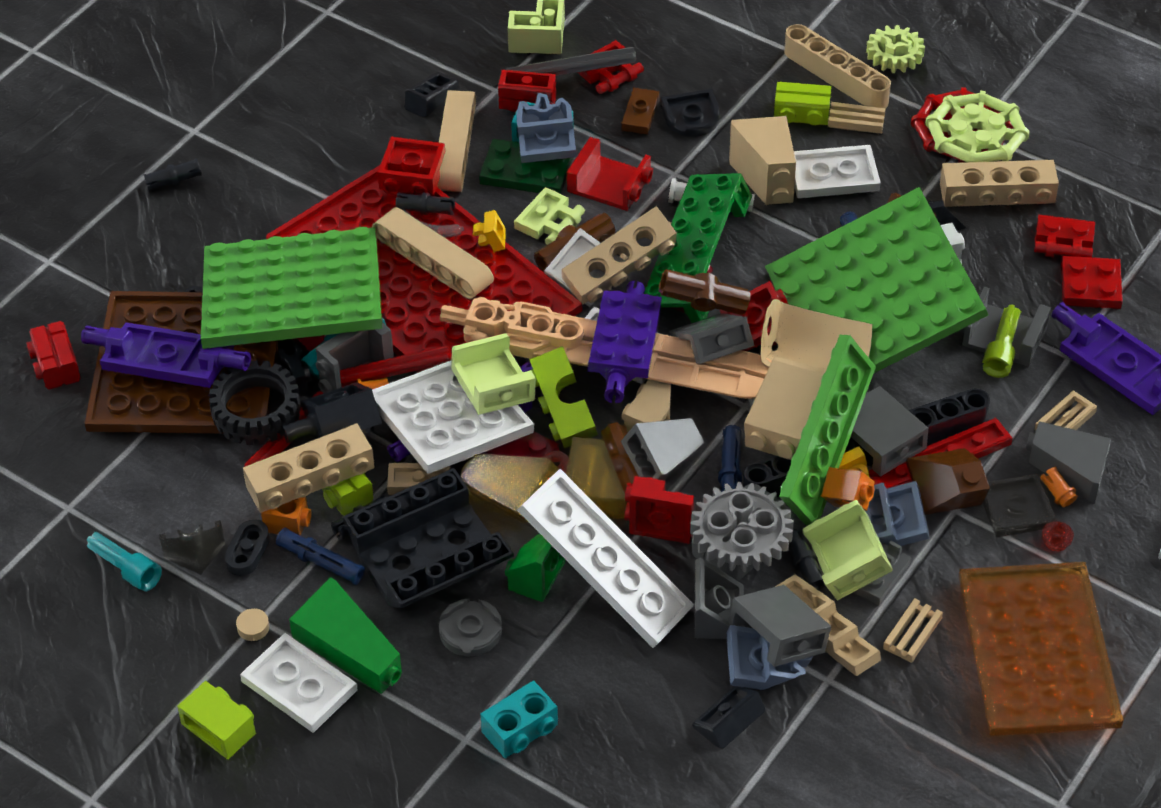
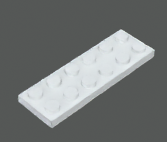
[517,469,694,648]

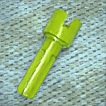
[982,305,1021,378]

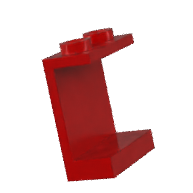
[567,137,653,211]

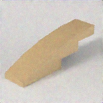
[775,574,881,676]

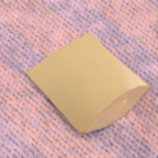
[761,299,872,370]

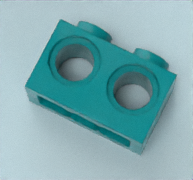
[480,680,558,758]

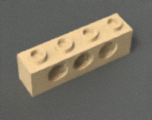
[940,160,1059,207]
[562,206,677,305]
[243,423,374,513]

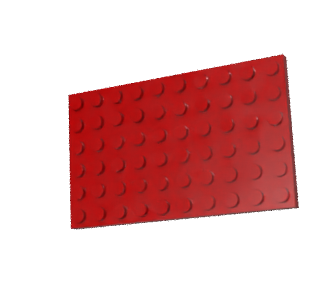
[266,164,582,373]

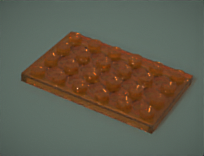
[958,562,1123,736]

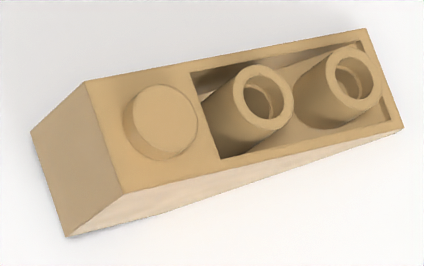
[622,380,671,432]

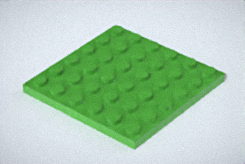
[765,187,989,373]
[201,227,383,349]

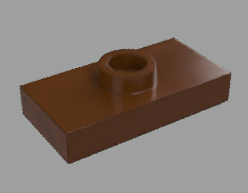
[621,87,660,135]

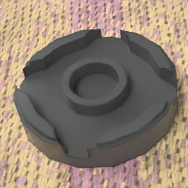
[439,599,502,657]

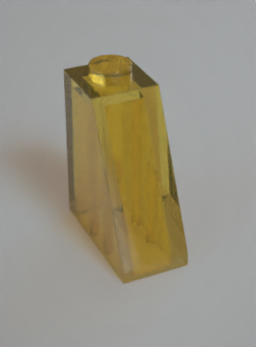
[566,437,625,519]
[461,454,559,522]

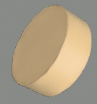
[236,609,269,641]

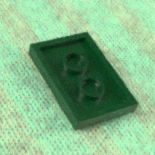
[479,139,573,194]

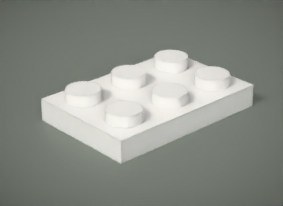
[794,145,881,198]
[240,633,357,733]

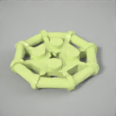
[925,90,1029,162]

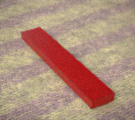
[868,418,1013,489]

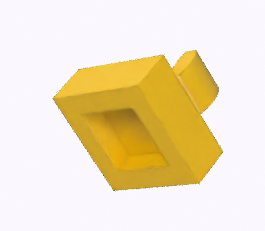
[473,210,506,252]
[839,446,869,477]

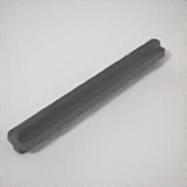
[506,47,636,76]

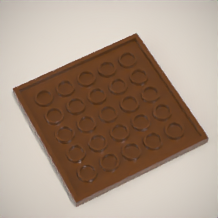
[85,291,279,434]

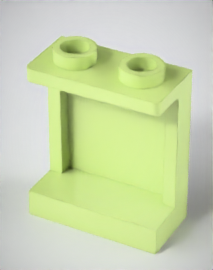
[451,333,536,415]
[802,500,893,601]

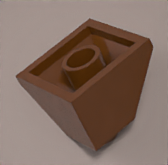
[906,448,990,515]

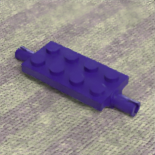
[588,281,662,403]
[1051,302,1161,415]
[81,322,251,388]

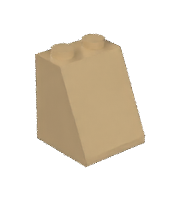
[729,116,796,205]
[744,356,826,460]

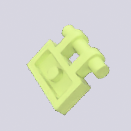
[514,187,585,245]

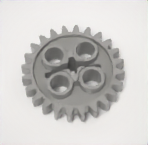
[690,482,794,572]

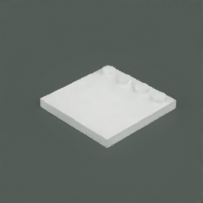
[372,361,534,474]

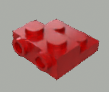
[378,137,446,196]
[720,281,789,351]
[625,476,694,544]

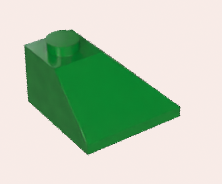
[505,533,566,602]

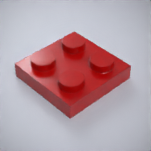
[1061,256,1123,309]

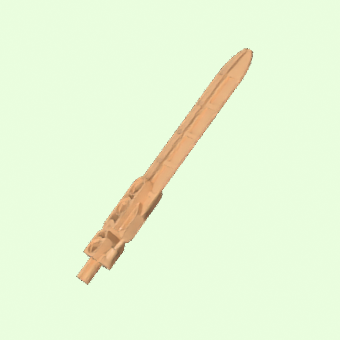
[439,297,772,399]

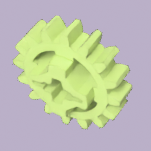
[866,25,925,73]

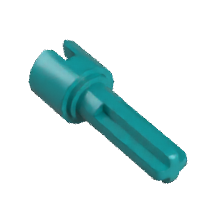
[87,532,162,592]

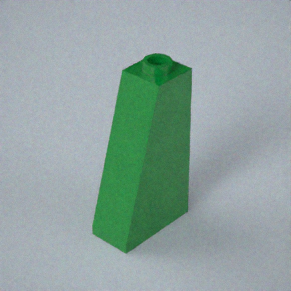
[289,577,402,694]

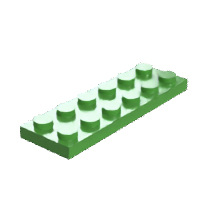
[779,334,876,526]

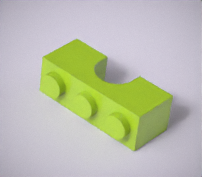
[529,346,598,448]

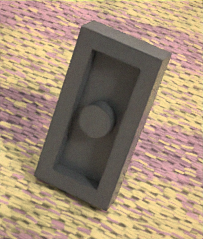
[853,541,911,606]

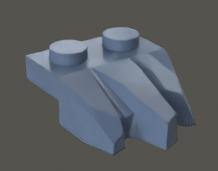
[516,93,577,163]
[865,481,930,546]
[726,625,813,690]

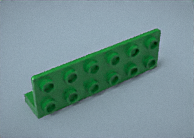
[644,173,752,323]

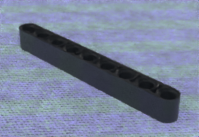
[743,388,990,497]

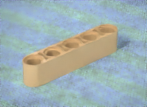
[784,24,891,108]
[437,90,476,192]
[372,207,494,299]

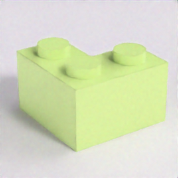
[508,0,565,54]

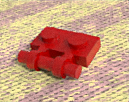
[577,40,644,94]
[1034,215,1095,258]

